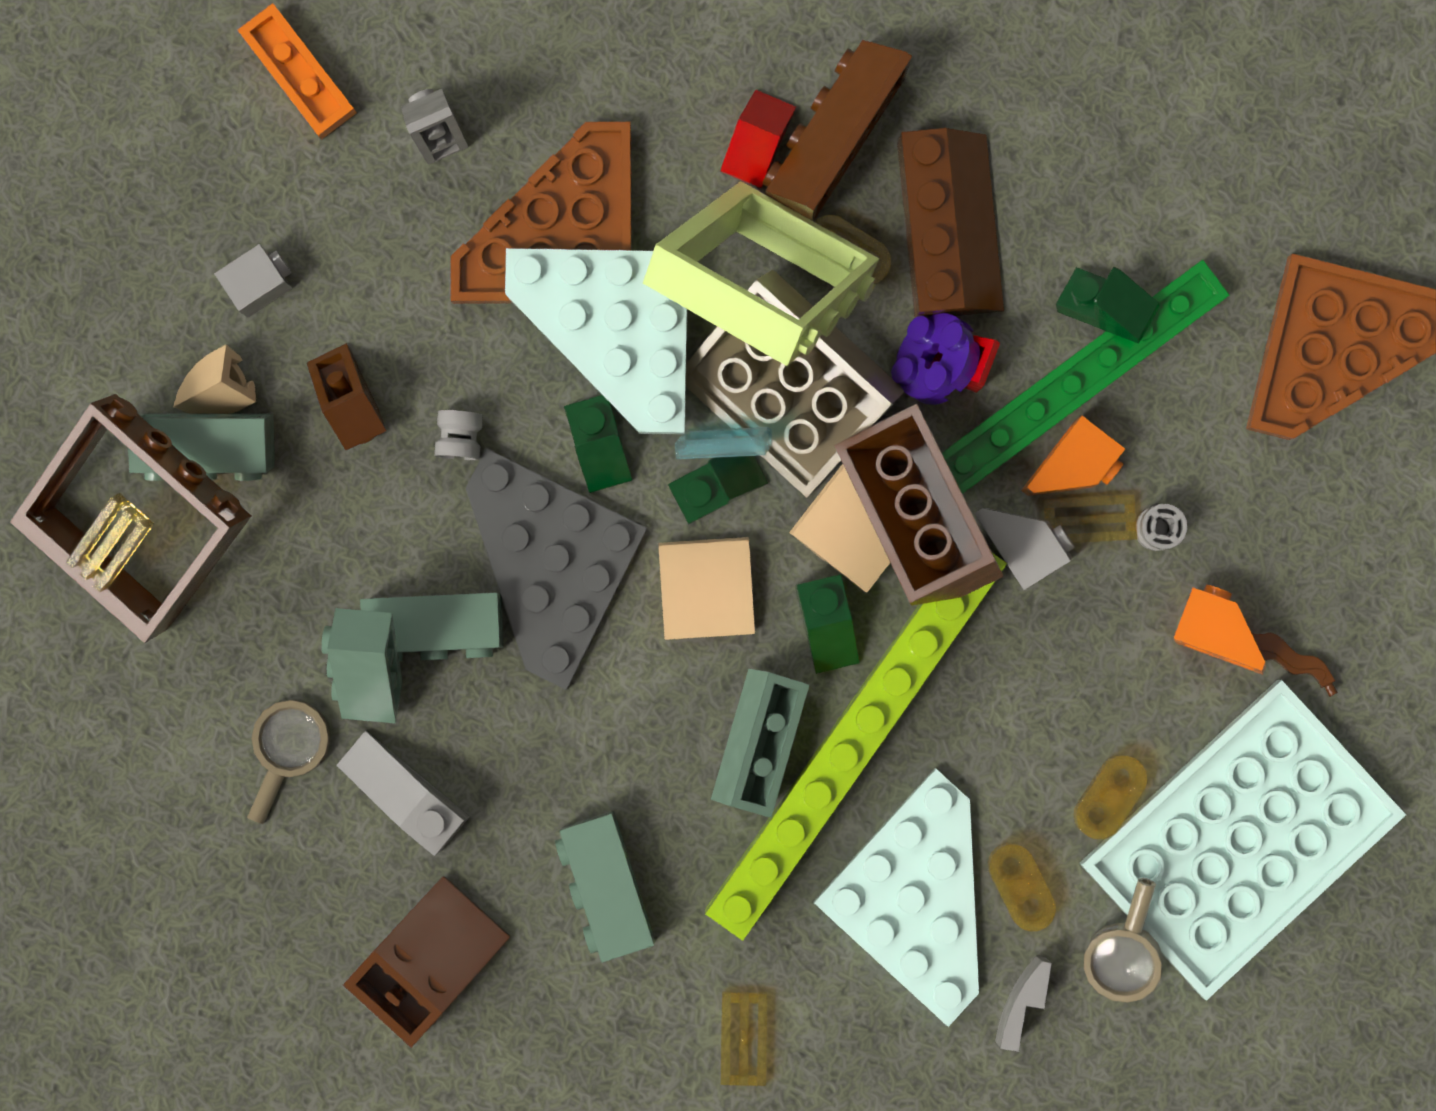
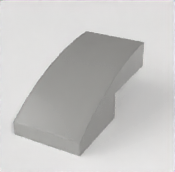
[995,956,1052,1052]

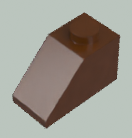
[307,343,387,450]

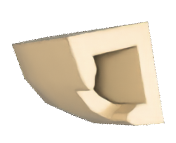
[173,345,256,414]

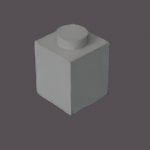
[214,244,292,318]

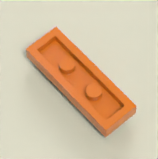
[238,3,357,140]

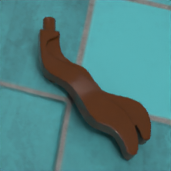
[1251,632,1338,697]

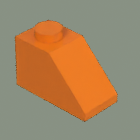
[1021,416,1125,496]
[1173,585,1266,675]

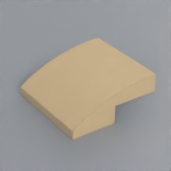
[789,464,890,593]
[659,537,755,640]

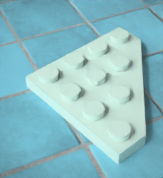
[505,248,687,434]
[813,768,979,1027]

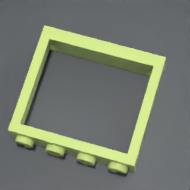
[643,181,879,366]

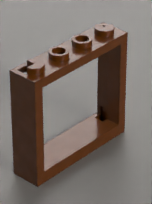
[10,394,252,643]

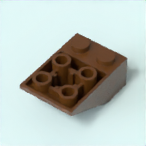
[343,876,511,1048]

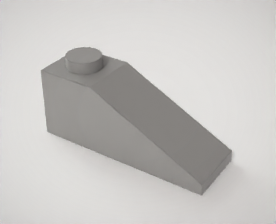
[401,89,468,165]
[336,731,470,856]

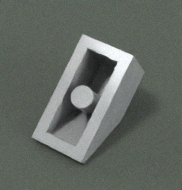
[974,508,1075,590]

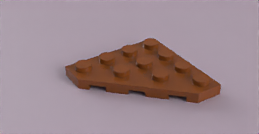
[451,122,631,304]
[1246,253,1436,440]

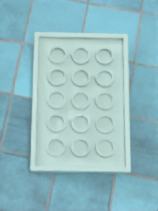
[1079,680,1406,1001]

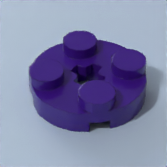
[891,313,980,405]

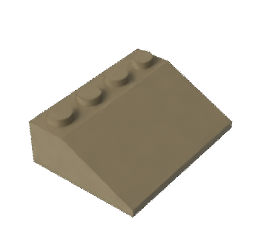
[686,269,904,498]

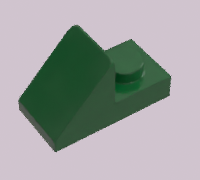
[1056,267,1159,344]
[564,395,632,493]
[668,444,768,525]

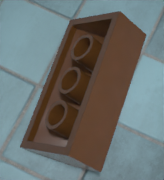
[762,40,912,222]
[897,128,1004,318]
[834,404,1004,606]

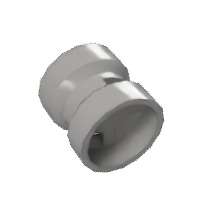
[434,410,483,460]
[1134,504,1187,551]

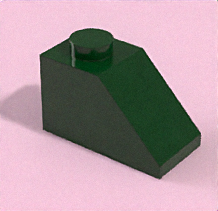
[795,574,860,674]

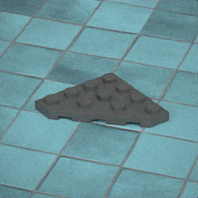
[466,448,647,690]

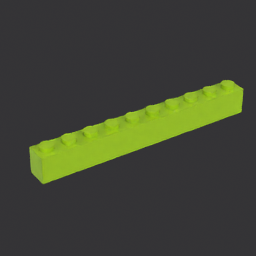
[705,553,1007,941]

